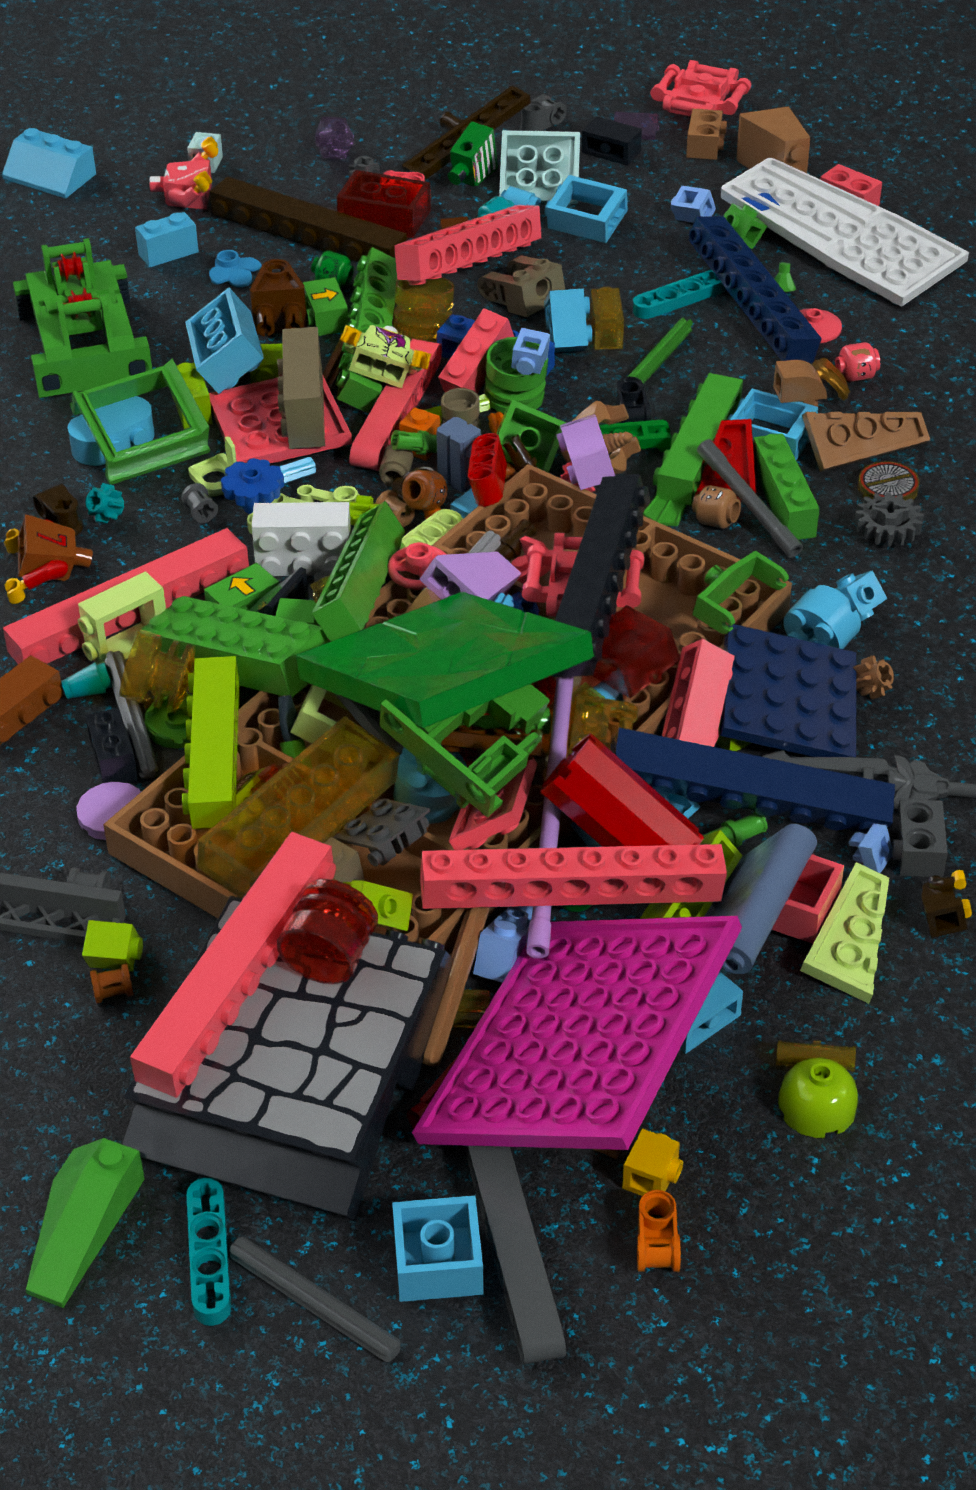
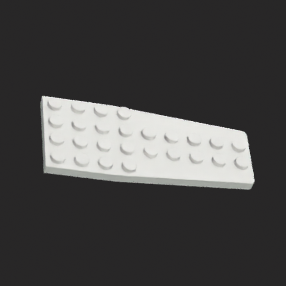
[721,158,969,307]

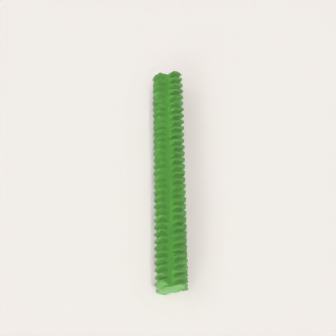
[627,317,693,384]

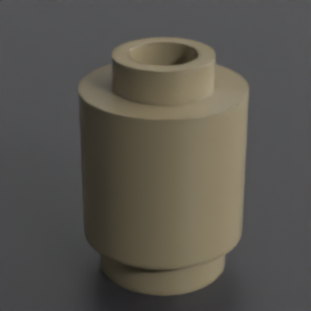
[379,444,414,487]

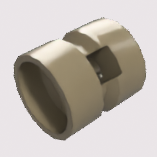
[441,388,480,429]

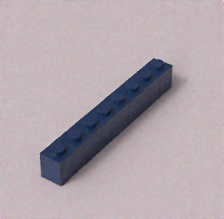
[610,728,895,834]

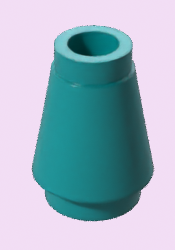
[61,662,112,699]

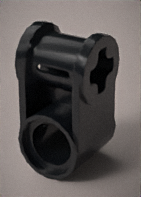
[616,376,651,423]

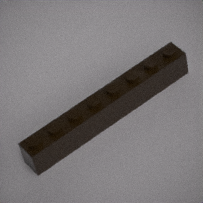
[210,177,407,262]

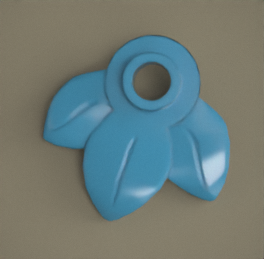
[209,250,262,288]

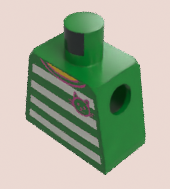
[448,122,498,187]

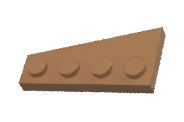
[802,412,930,472]

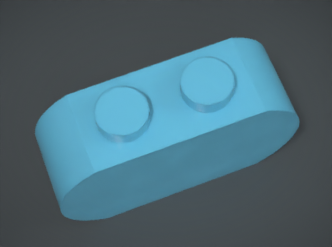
[68,396,155,466]

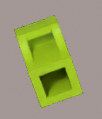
[337,880,413,931]

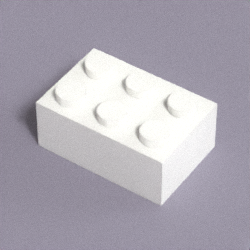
[252,502,351,576]

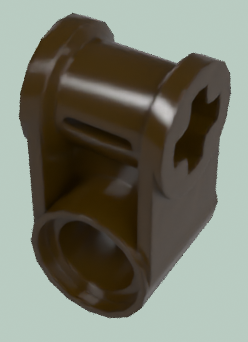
[32,483,83,536]

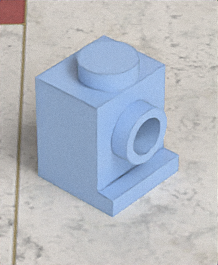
[671,186,716,223]
[511,328,550,375]

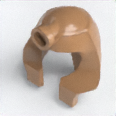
[562,401,641,474]

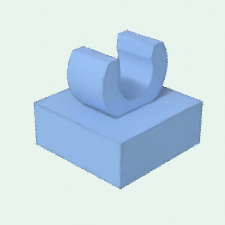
[848,824,892,873]

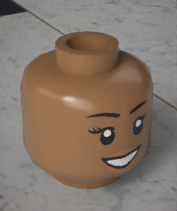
[692,485,741,529]

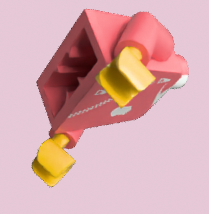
[150,136,218,209]

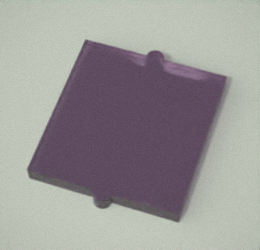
[613,111,660,140]

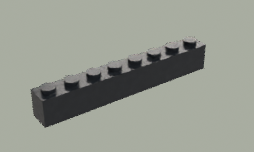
[553,474,650,677]

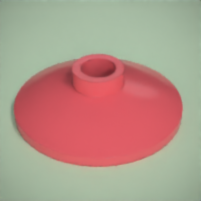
[799,308,842,343]

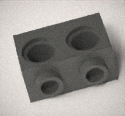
[890,799,948,877]

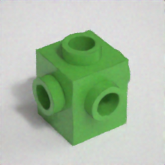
[724,203,768,249]

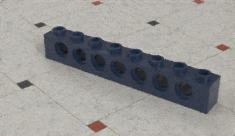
[689,216,822,363]

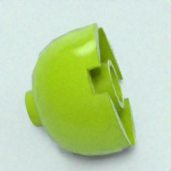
[778,1057,858,1138]

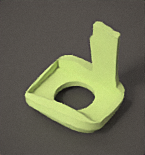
[188,436,237,496]

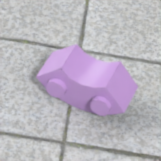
[556,414,615,490]

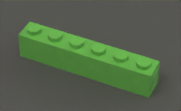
[653,373,743,506]

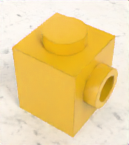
[622,1128,683,1196]

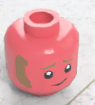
[835,342,880,383]

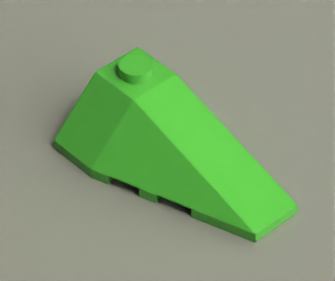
[26,1138,145,1308]

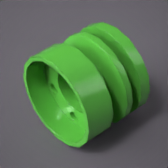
[484,337,548,413]

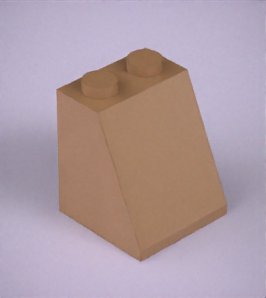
[736,107,810,173]

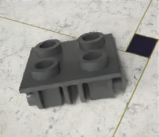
[333,799,430,867]

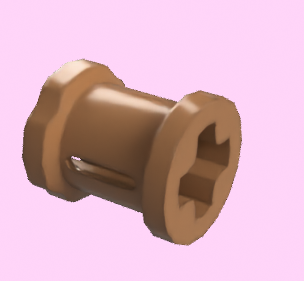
[375,490,415,528]

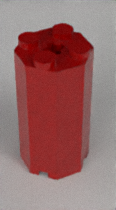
[540,733,704,847]

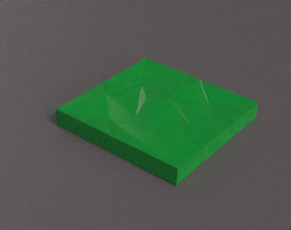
[296,592,594,728]

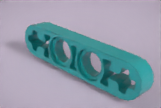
[633,270,726,319]
[186,1178,231,1326]

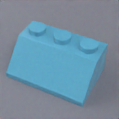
[2,128,96,199]

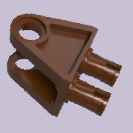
[250,259,307,336]

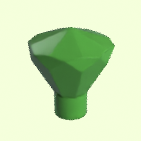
[774,262,796,293]

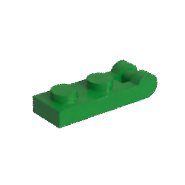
[599,420,672,452]

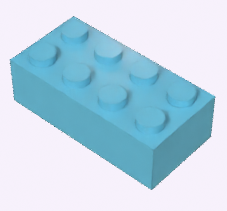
[185,287,264,394]

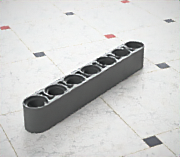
[463,1145,566,1365]

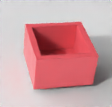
[772,854,844,944]

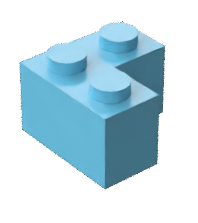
[544,288,592,353]

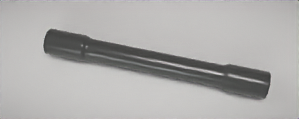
[697,439,803,558]

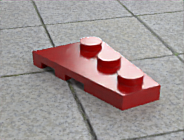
[694,419,756,502]

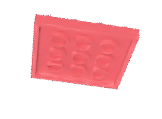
[209,376,353,463]

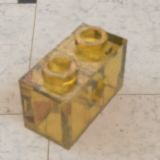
[590,287,624,350]

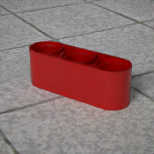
[468,433,507,506]

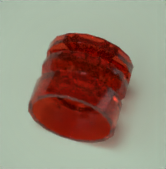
[277,879,378,984]

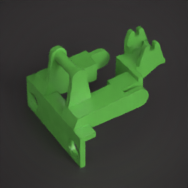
[379,684,550,818]

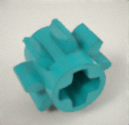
[86,483,124,523]

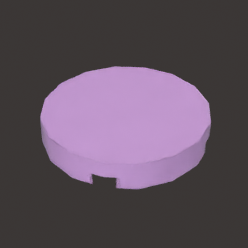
[76,782,141,840]

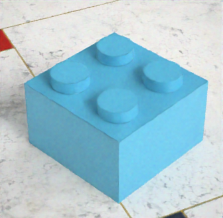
[392,1195,484,1302]

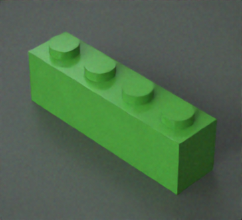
[753,433,819,540]

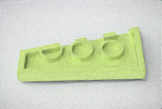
[800,862,889,1004]

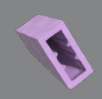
[419,552,522,601]

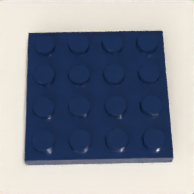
[720,624,856,757]

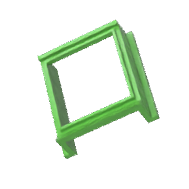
[70,358,210,485]

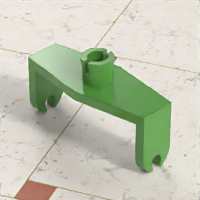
[692,551,789,634]

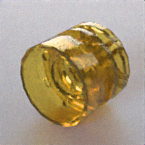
[393,277,454,342]
[119,629,197,714]

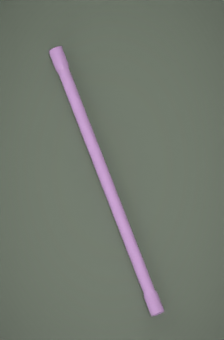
[526,676,574,958]

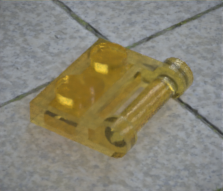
[568,694,638,754]

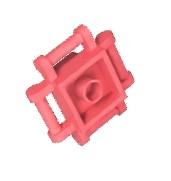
[650,60,752,117]
[521,533,644,620]

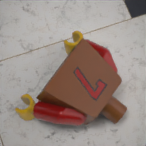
[4,514,93,604]

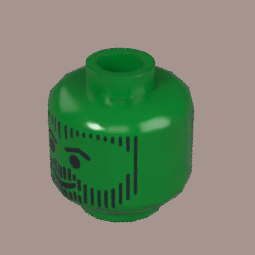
[311,251,354,290]

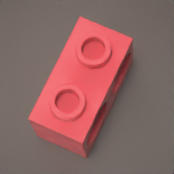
[820,164,882,206]

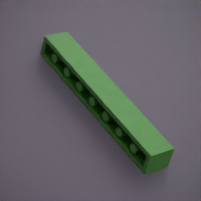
[311,501,405,642]

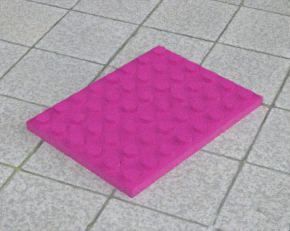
[412,916,742,1150]

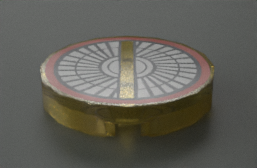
[857,461,920,501]

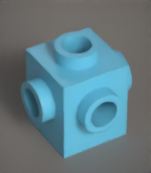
[835,570,887,621]

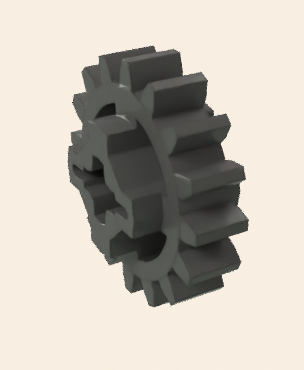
[854,492,924,546]

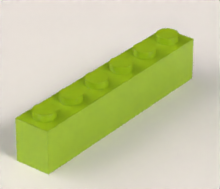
[182,656,240,829]

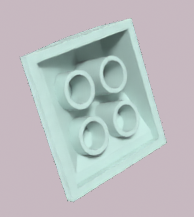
[499,130,580,204]

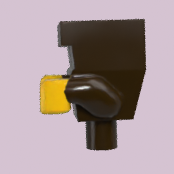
[922,870,972,938]

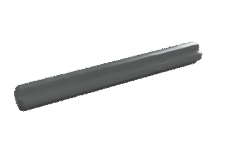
[105,651,159,779]
[229,1237,401,1362]

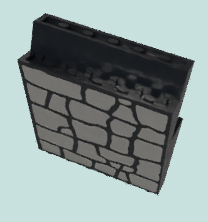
[122,893,453,1221]

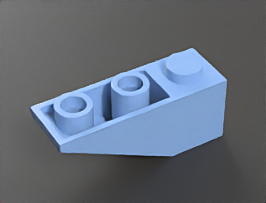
[473,906,533,983]

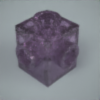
[315,117,354,159]

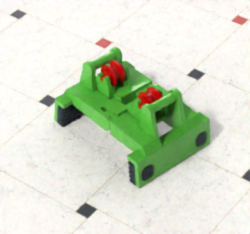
[13,238,152,398]

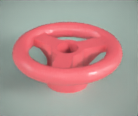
[387,542,447,590]

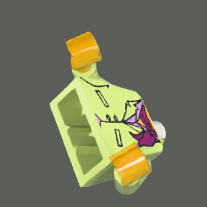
[340,325,431,388]

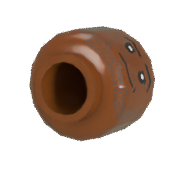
[402,470,448,511]

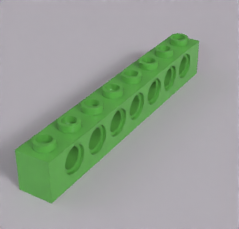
[335,247,399,413]

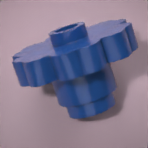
[221,458,284,514]

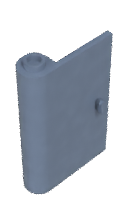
[704,824,817,974]

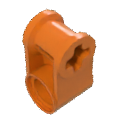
[637,1189,681,1272]

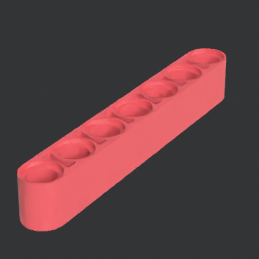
[349,339,442,471]

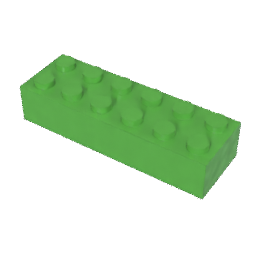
[139,596,329,698]

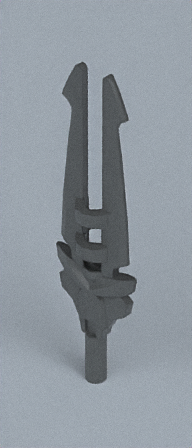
[761,750,976,811]

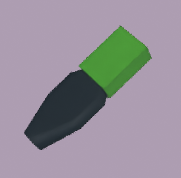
[278,695,309,767]

